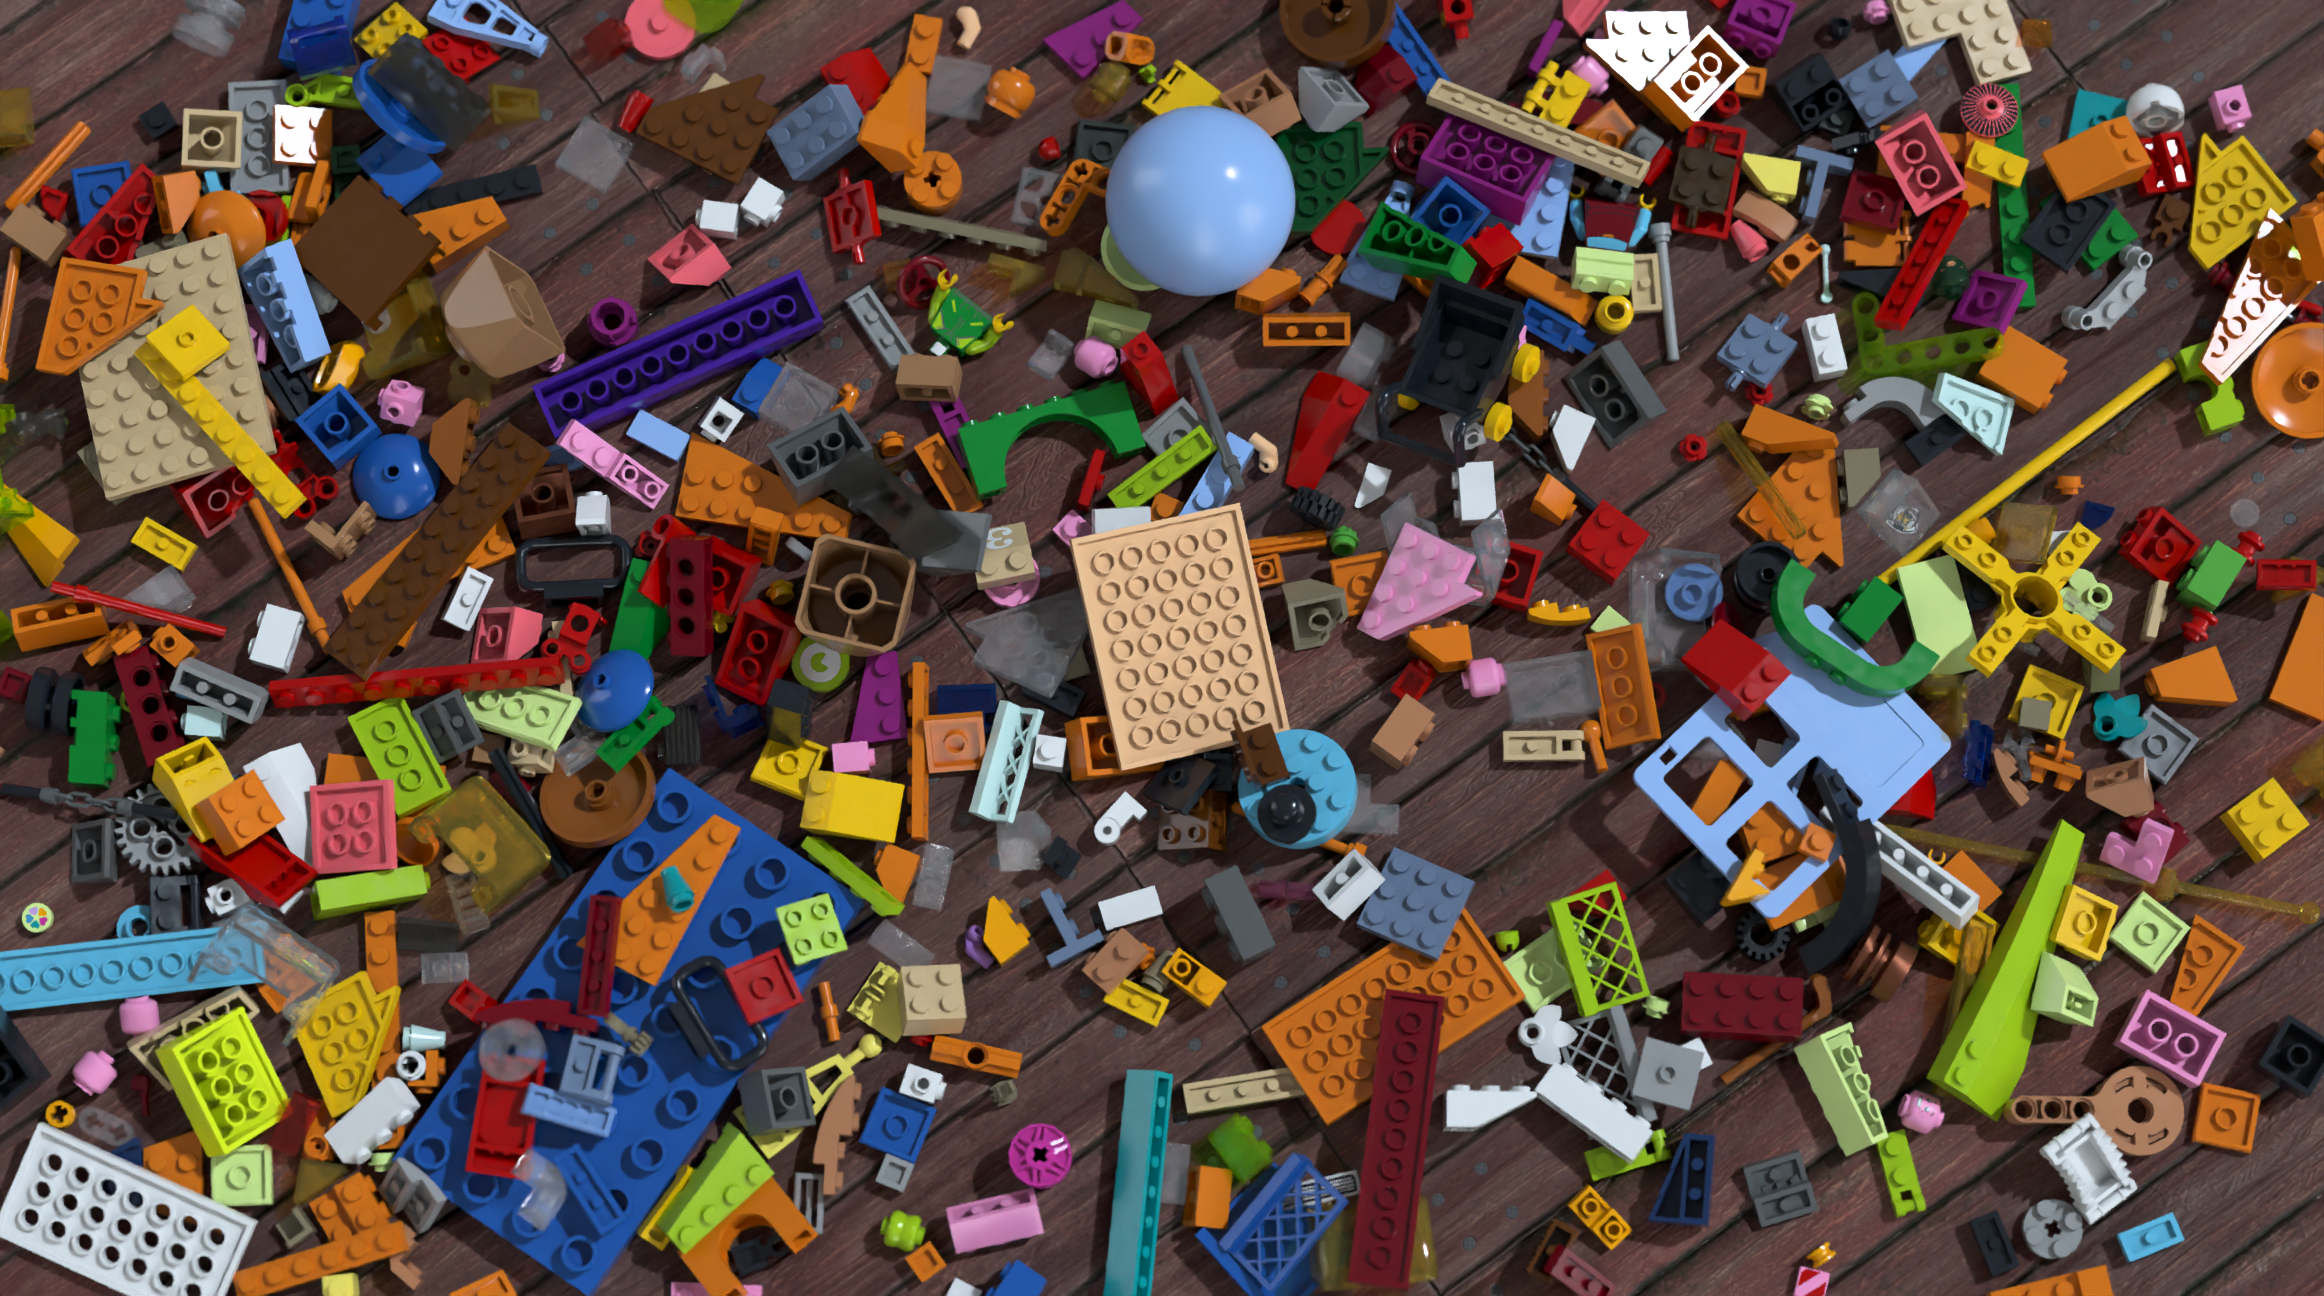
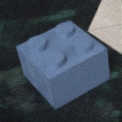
[1839,49,1919,130]

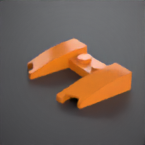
[1875,125,1995,219]
[1986,1265,2113,1296]

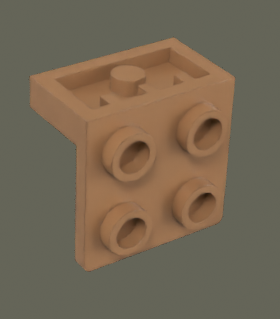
[304,501,377,561]

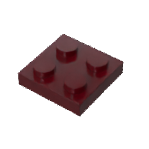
[1839,169,1906,236]

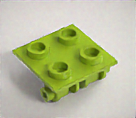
[775,893,848,966]

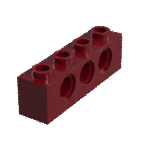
[666,534,714,657]
[113,645,187,771]

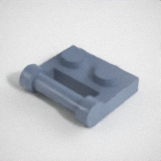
[559,1034,625,1107]

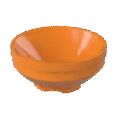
[396,817,439,866]

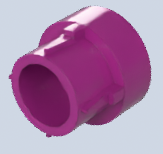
[587,295,639,350]

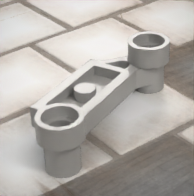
[2061,244,2153,330]

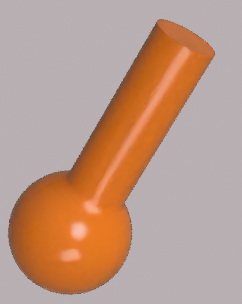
[1579,720,1608,773]

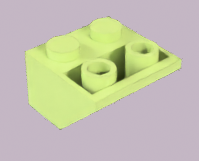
[2031,952,2099,1027]

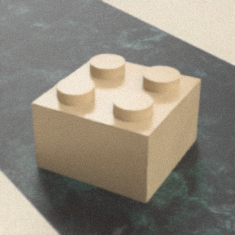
[897,964,966,1036]

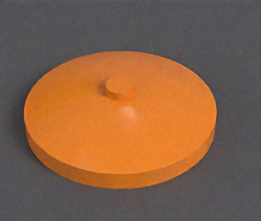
[2250,322,2324,439]

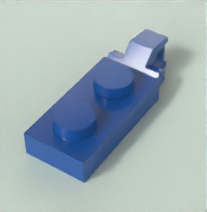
[1523,297,1596,355]

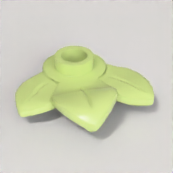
[2060,568,2112,623]

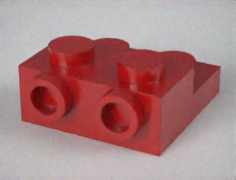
[2118,506,2202,588]

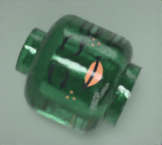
[1931,255,1970,300]

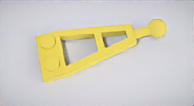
[733,1034,882,1160]

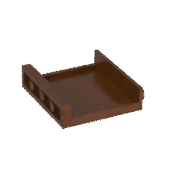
[294,175,446,331]

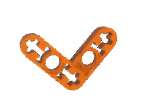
[1040,158,1111,237]

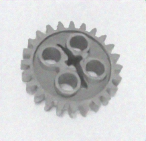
[114,784,201,877]

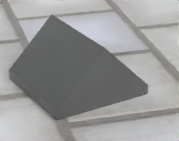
[71,818,119,884]

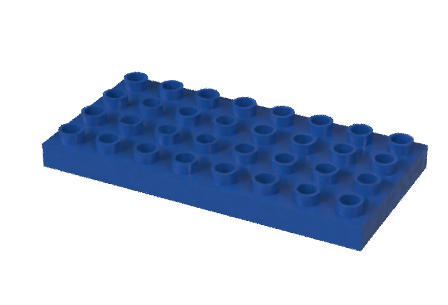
[392,767,865,1296]

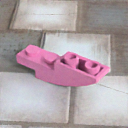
[556,419,669,510]

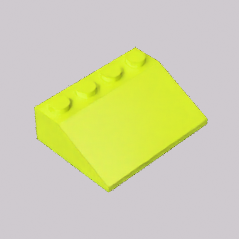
[155,1006,295,1157]

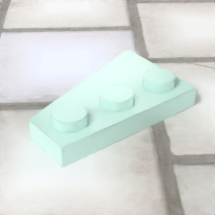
[1932,373,2015,455]

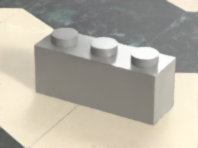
[170,657,270,724]

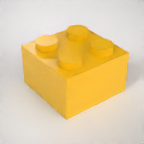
[2219,778,2310,864]

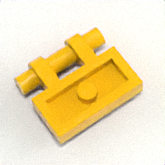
[1521,61,1592,128]

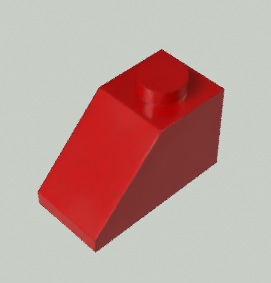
[1567,869,1628,918]

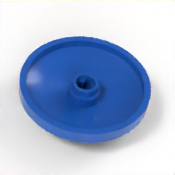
[353,59,455,154]

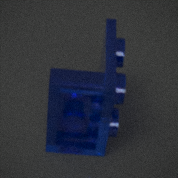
[702,674,764,739]

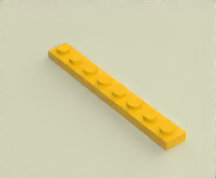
[134,342,307,519]

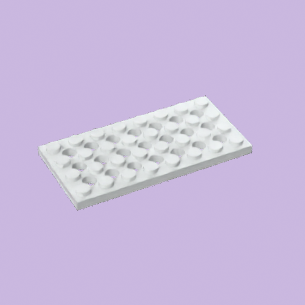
[0,1122,258,1296]

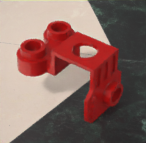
[271,442,340,520]
[541,602,607,675]

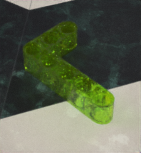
[1852,292,2005,379]

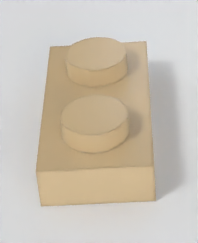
[1630,253,1662,314]

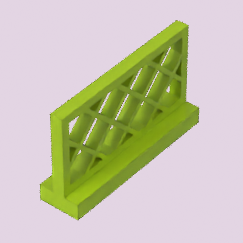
[1545,881,1650,1017]

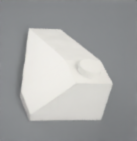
[243,743,317,867]

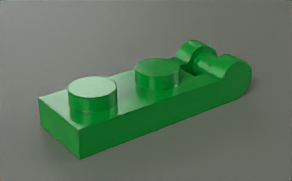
[595,695,675,773]

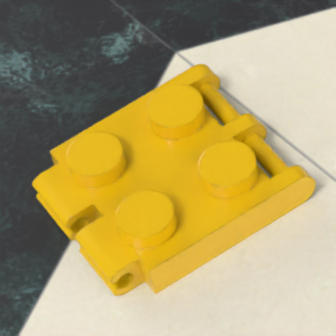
[1141,59,1223,116]

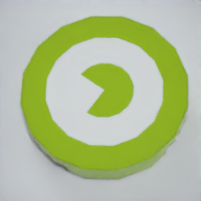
[792,637,850,692]

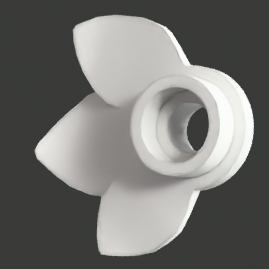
[1518,1005,1578,1065]

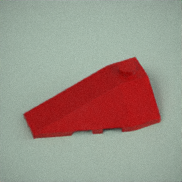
[62,163,157,265]
[168,428,285,539]

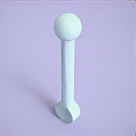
[1820,244,1832,304]

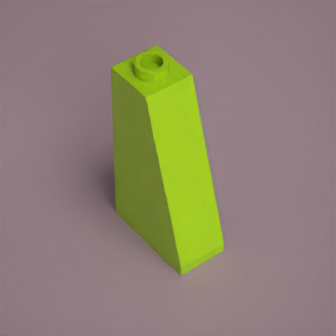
[309,864,431,921]

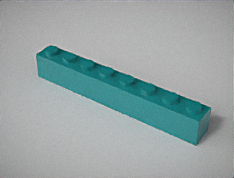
[1103,1069,1173,1296]

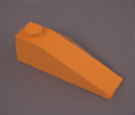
[856,62,927,173]

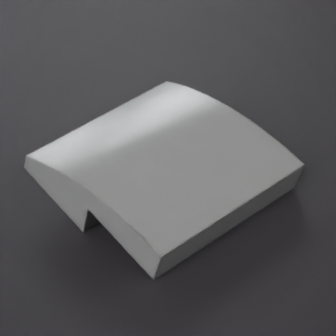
[378,1157,447,1234]

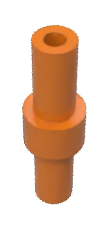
[818,981,841,1042]

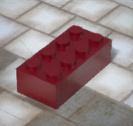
[1680,971,1804,1044]

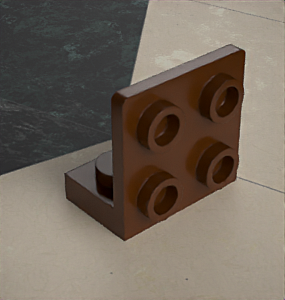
[1230,719,1291,790]
[1158,789,1228,852]

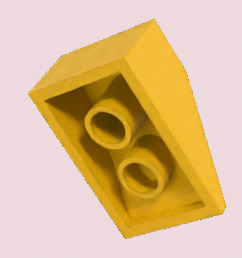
[800,769,905,843]

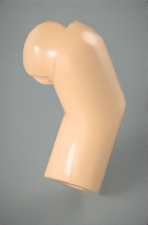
[956,7,981,50]
[1248,432,1278,473]

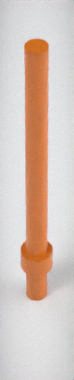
[248,498,330,655]

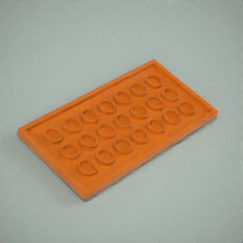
[1261,907,1526,1126]

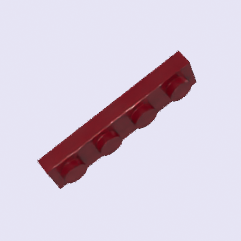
[577,894,623,1018]

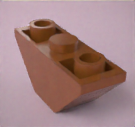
[1506,350,1549,442]
[429,398,480,486]

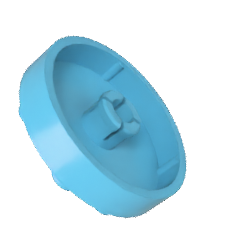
[1238,729,1358,849]

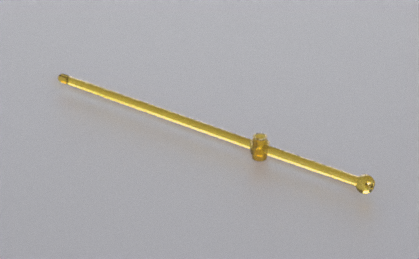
[1880,822,2320,924]

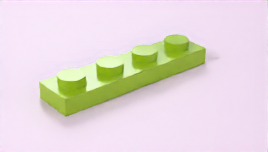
[1107,425,1218,508]
[801,836,905,916]

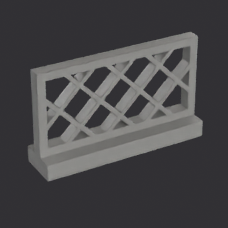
[1561,1005,1659,1140]

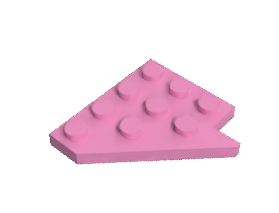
[1357,522,1483,641]

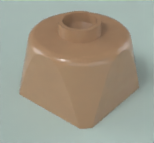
[440,246,565,378]
[795,533,916,657]

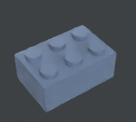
[766,84,864,180]

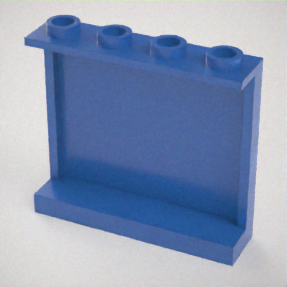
[1194,1162,1353,1296]

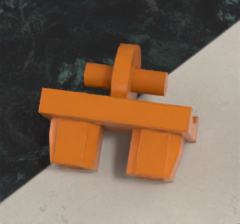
[2027,740,2083,792]

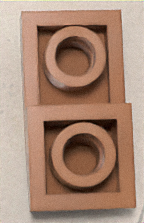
[1733,189,1798,244]
[1991,748,2030,810]

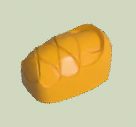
[312,340,365,396]

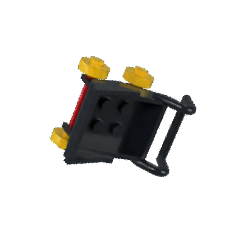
[1375,273,1540,468]

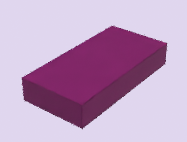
[1526,19,1564,81]

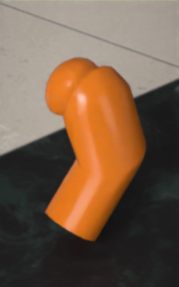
[830,383,859,414]

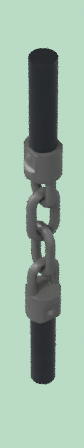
[1503,425,1598,514]
[0,783,177,820]

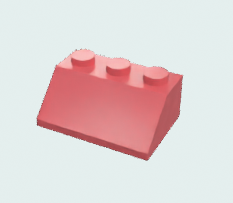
[1875,109,1967,216]

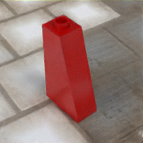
[1121,331,1179,417]

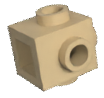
[507,738,556,777]

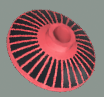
[1960,83,2018,138]

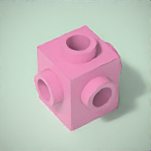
[377,379,426,427]

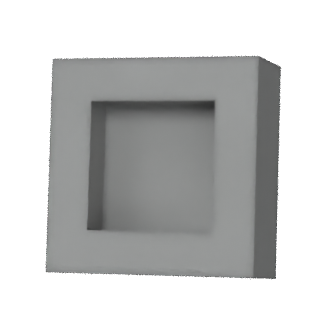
[875,1154,915,1193]

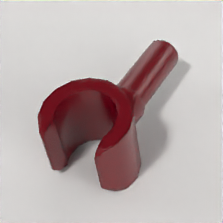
[131,1074,152,1117]

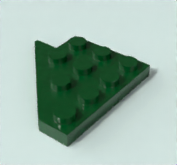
[1276,121,1389,236]

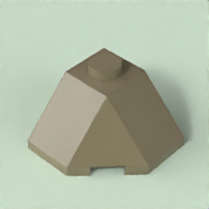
[1281,579,1349,651]

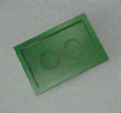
[2037,192,2138,272]

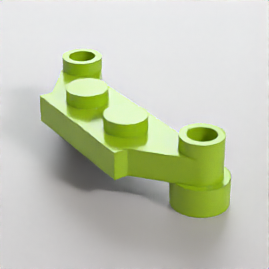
[285,73,364,110]

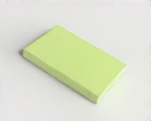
[1503,915,1605,1014]

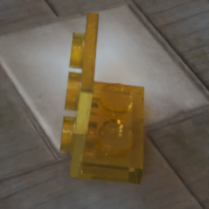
[1918,674,1968,742]

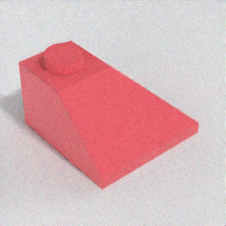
[647,224,731,286]
[470,606,543,664]

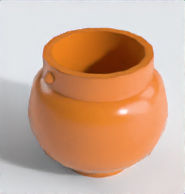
[984,66,1036,119]

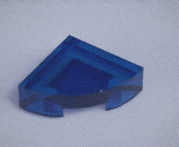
[2080,500,2115,530]

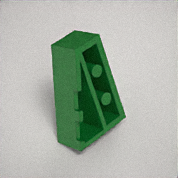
[68,690,123,789]

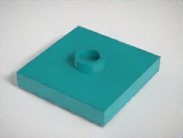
[2067,89,2129,140]

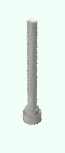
[1648,223,1679,362]

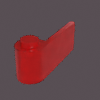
[637,514,696,608]

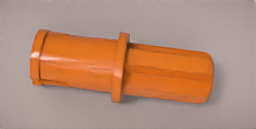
[1299,254,1348,306]

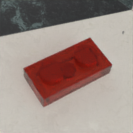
[268,1090,322,1157]

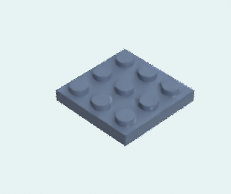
[1356,847,1475,962]

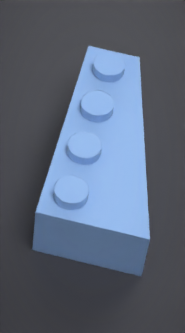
[237,238,331,373]

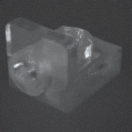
[421,952,469,984]

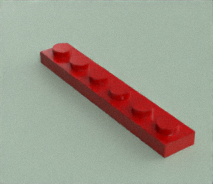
[1873,198,1970,331]

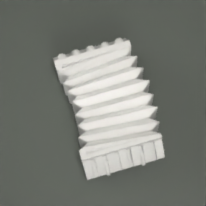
[2039,1112,2137,1225]

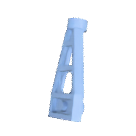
[427,0,549,58]
[1339,180,1415,302]

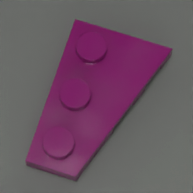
[1043,0,1143,81]
[850,651,908,744]

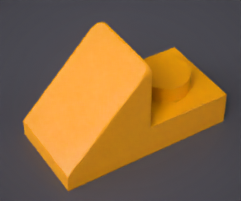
[1720,848,1771,907]

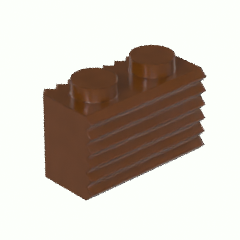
[1523,1219,1580,1286]

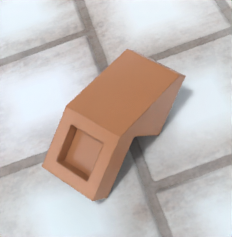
[390,1223,425,1291]

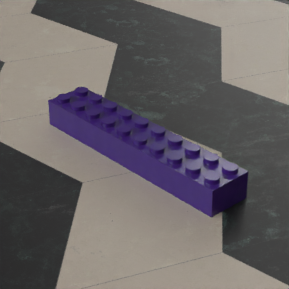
[532,269,825,441]

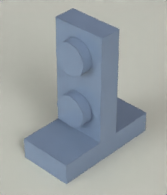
[1792,145,1854,226]
[1040,888,1104,970]

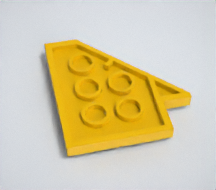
[2188,133,2297,271]

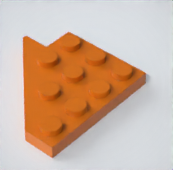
[35,257,165,376]
[1736,449,1844,569]

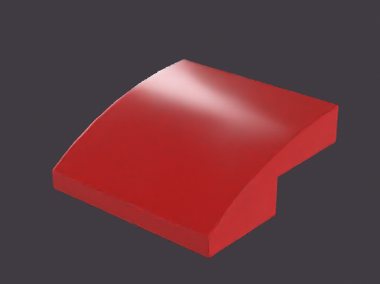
[2136,131,2195,197]

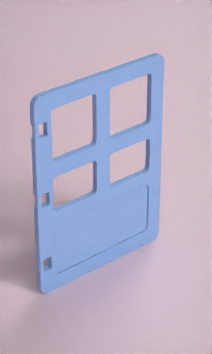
[1633,605,1951,919]

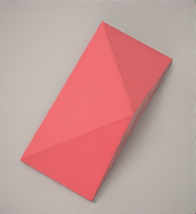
[1563,0,1610,37]

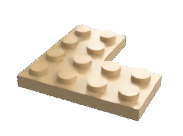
[1887,0,2032,86]

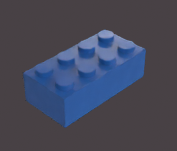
[278,0,361,76]

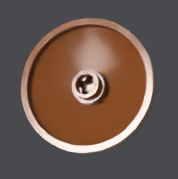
[539,738,656,848]

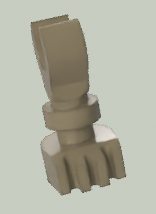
[603,1012,654,1057]
[989,1080,1017,1108]

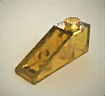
[1053,248,1139,310]

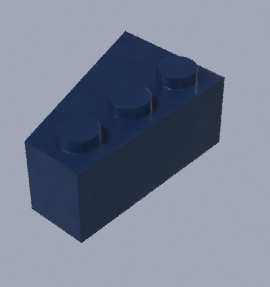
[1648,1133,1716,1228]

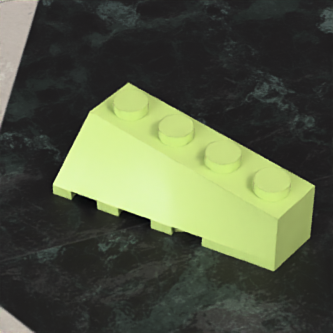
[1793,1022,1888,1157]

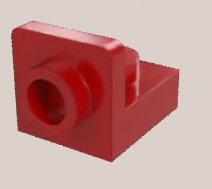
[1390,657,1438,701]
[448,978,500,1026]

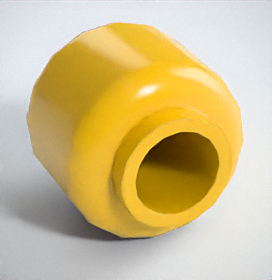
[1595,295,1634,334]

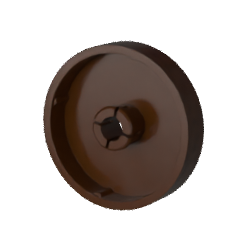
[1279,0,1396,69]

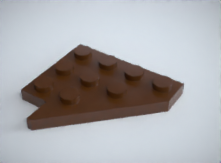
[636,74,779,187]

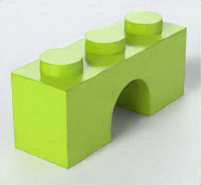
[2174,340,2244,437]

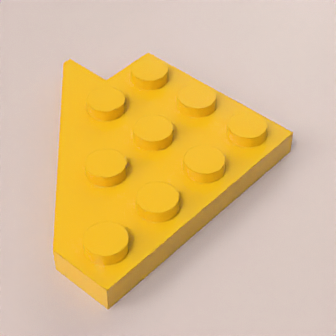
[286,971,401,1119]

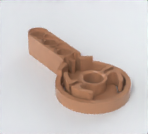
[2003,1066,2184,1156]

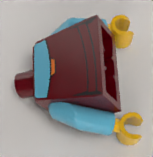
[1569,185,1657,252]

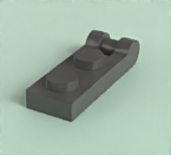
[1594,124,1664,202]

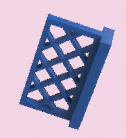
[1218,1153,1349,1293]

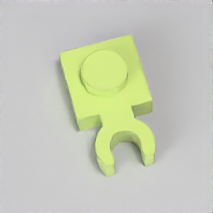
[1792,901,1841,934]

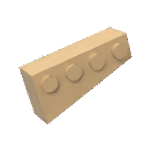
[127,985,260,1091]

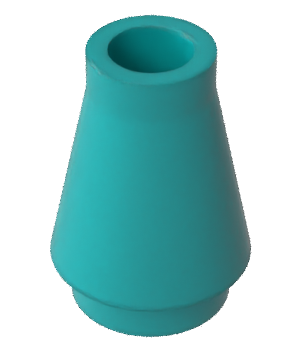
[660,866,695,912]

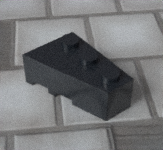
[766,678,817,749]

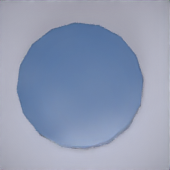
[1664,563,1723,622]

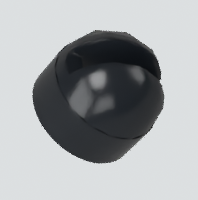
[1828,17,1852,41]

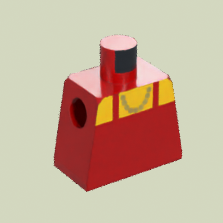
[1436,0,1474,42]

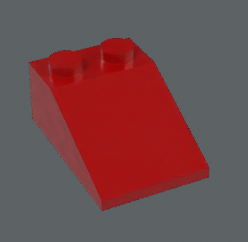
[714,599,802,707]
[1680,619,1792,722]

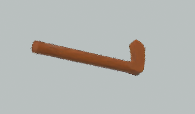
[1719,974,1832,1086]

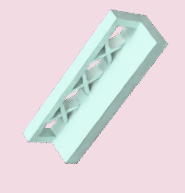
[969,700,1044,824]

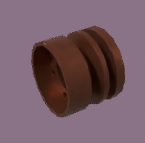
[1842,924,1918,1004]

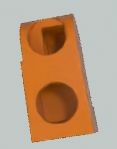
[1766,233,1824,290]

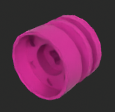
[1009,1123,1072,1190]

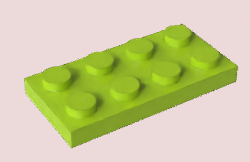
[347,698,453,819]

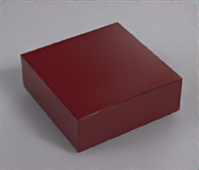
[0,666,32,705]

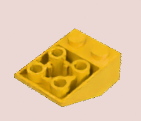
[152,736,234,843]

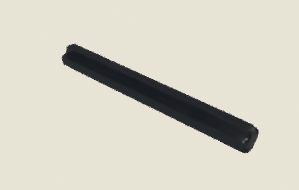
[488,748,573,880]

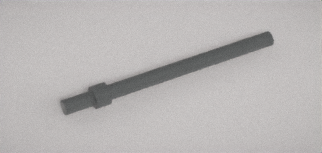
[1180,345,1245,492]

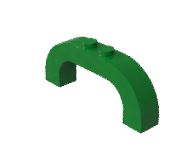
[1770,558,1940,697]

